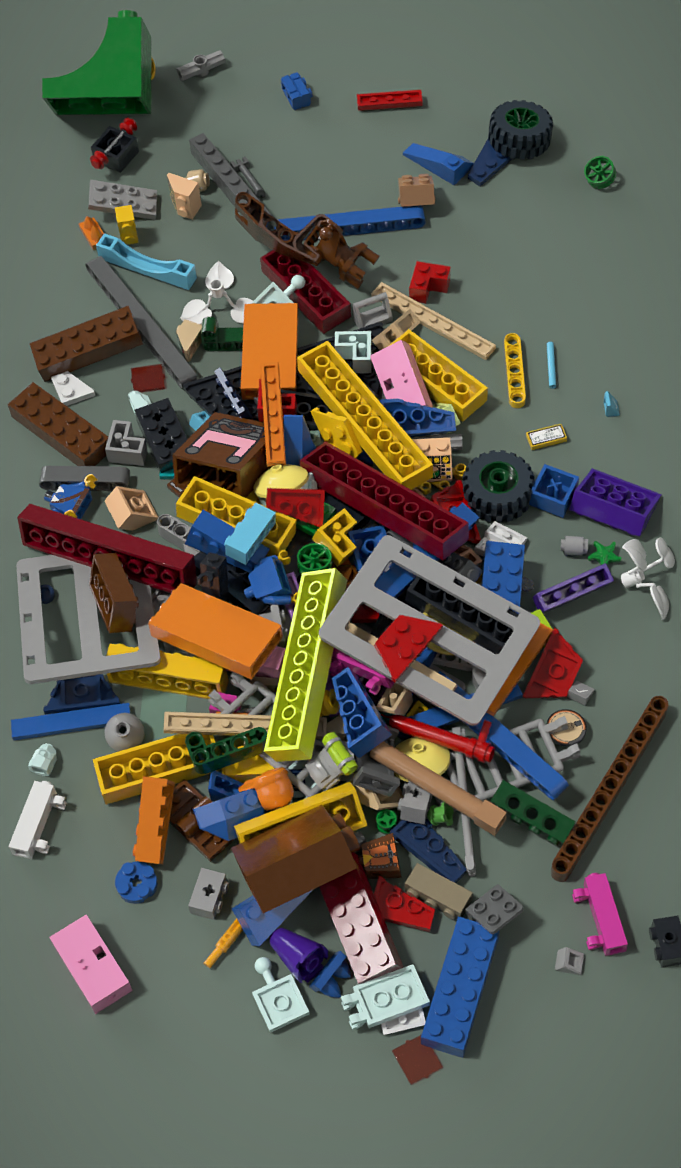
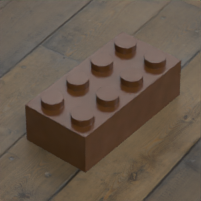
[89,553,139,633]

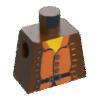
[358,833,402,879]

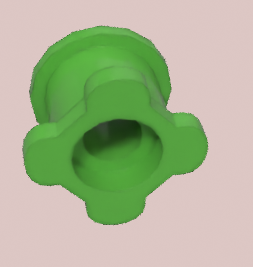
[427,802,454,826]

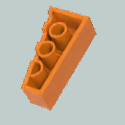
[133,776,175,865]

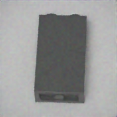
[353,726,400,797]

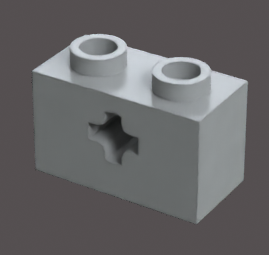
[398,781,433,824]
[188,868,229,920]

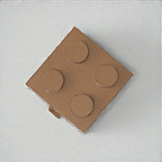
[398,174,435,207]

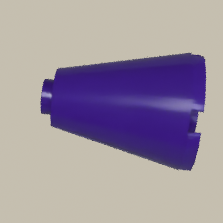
[269,928,328,983]

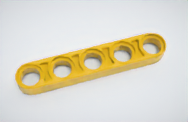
[504,333,526,408]

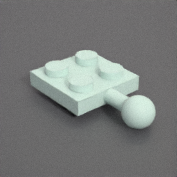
[251,275,305,304]
[252,957,310,1033]

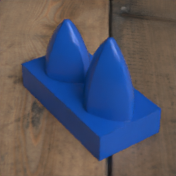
[309,951,351,998]

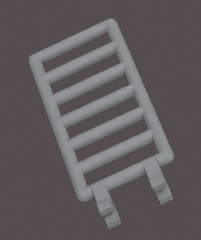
[208,672,322,797]
[435,716,581,812]

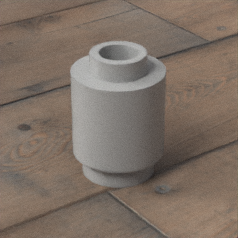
[560,536,588,556]

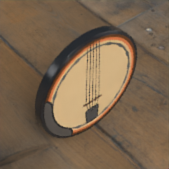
[547,709,587,747]

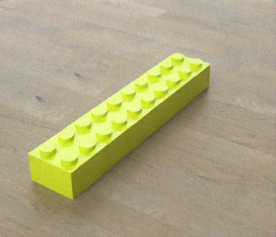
[264,568,347,762]

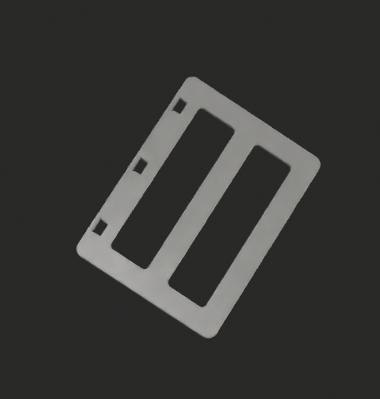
[319,535,540,725]
[16,555,161,684]

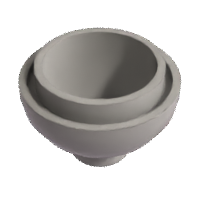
[104,713,145,752]

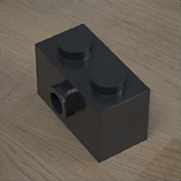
[649,915,681,967]

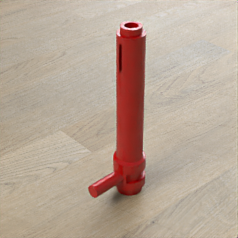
[389,714,495,763]

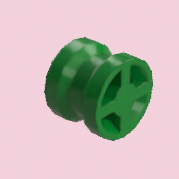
[376,809,397,835]

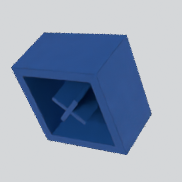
[529,464,579,518]

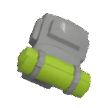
[305,732,358,790]

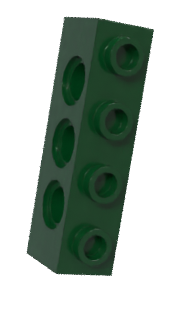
[490,780,576,846]

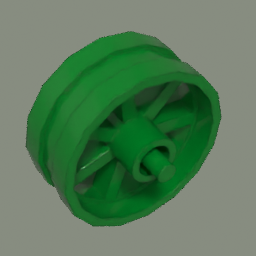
[584,156,616,189]
[297,543,332,575]

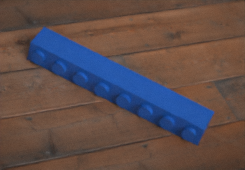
[374,502,480,614]

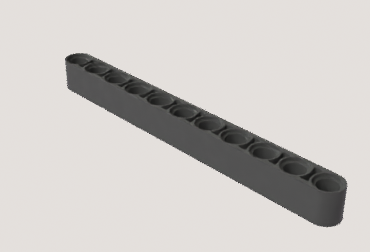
[85,256,197,389]

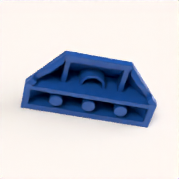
[193,788,271,841]

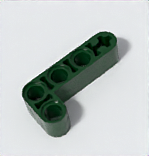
[201,317,243,351]
[185,727,268,774]

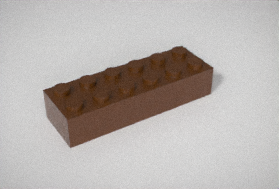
[29,305,143,382]
[7,382,108,466]

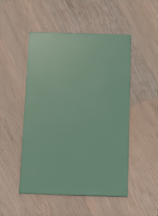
[140,688,187,745]

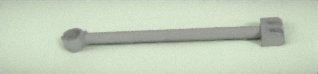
[452,727,476,877]

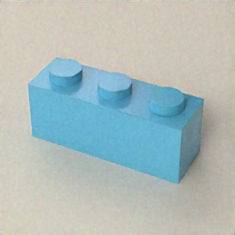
[224,503,276,565]

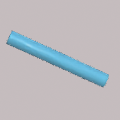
[547,342,556,389]

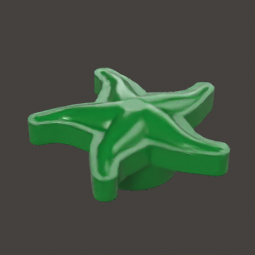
[588,541,622,565]

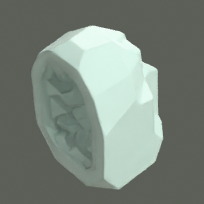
[128,390,152,416]
[28,743,57,776]

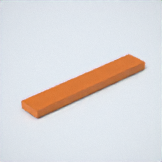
[260,362,286,467]
[486,623,553,716]

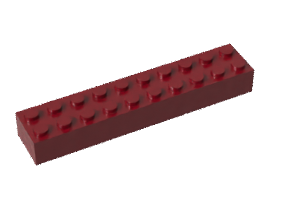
[300,441,469,560]
[17,503,197,593]

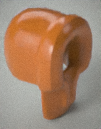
[238,767,294,811]

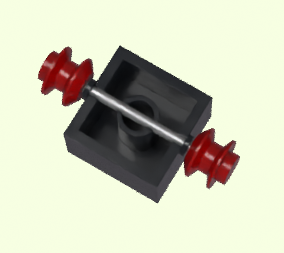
[90,118,139,173]

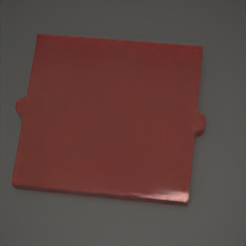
[131,364,165,392]
[392,1035,442,1085]

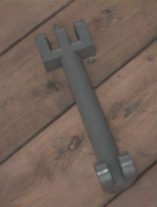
[230,157,266,199]

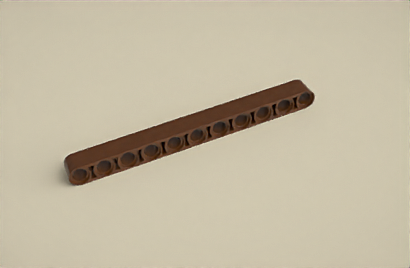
[551,696,668,882]

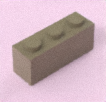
[405,863,473,919]

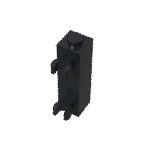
[198,552,229,603]

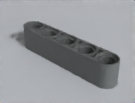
[39,466,130,491]

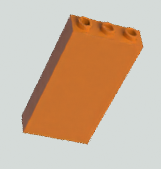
[241,303,298,400]
[148,583,283,680]

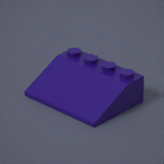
[569,468,662,537]

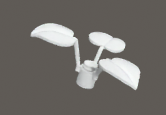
[180,261,253,325]
[621,537,675,620]

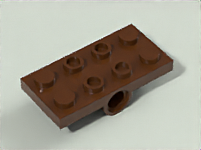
[169,779,236,862]

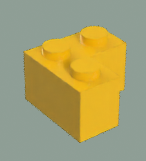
[312,508,357,567]

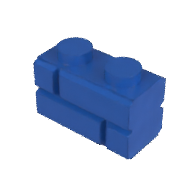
[281,72,313,110]

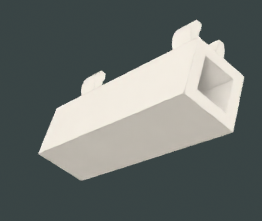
[8,781,67,860]

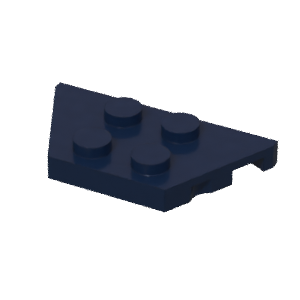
[43,674,120,715]

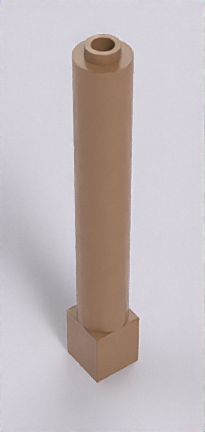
[369,741,507,836]

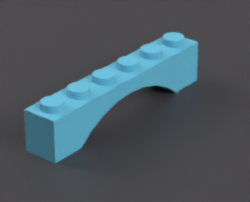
[96,233,197,290]

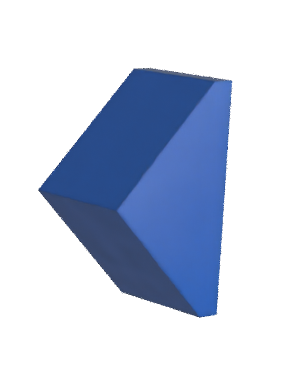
[208,771,243,802]

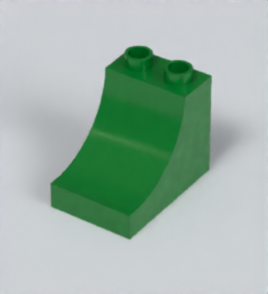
[42,10,151,115]

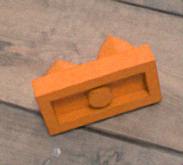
[79,216,104,250]

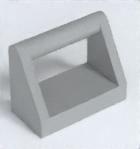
[353,292,392,329]

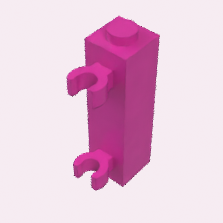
[329,647,394,695]
[572,873,628,956]

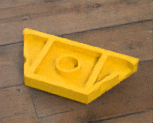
[310,408,363,458]

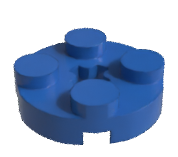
[115,861,158,904]

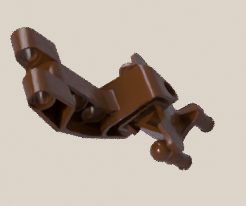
[235,192,380,290]

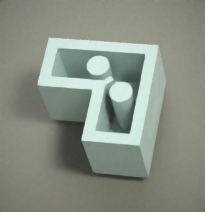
[335,331,372,373]

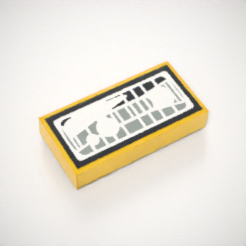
[526,424,567,450]

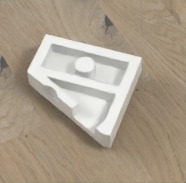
[51,371,95,406]

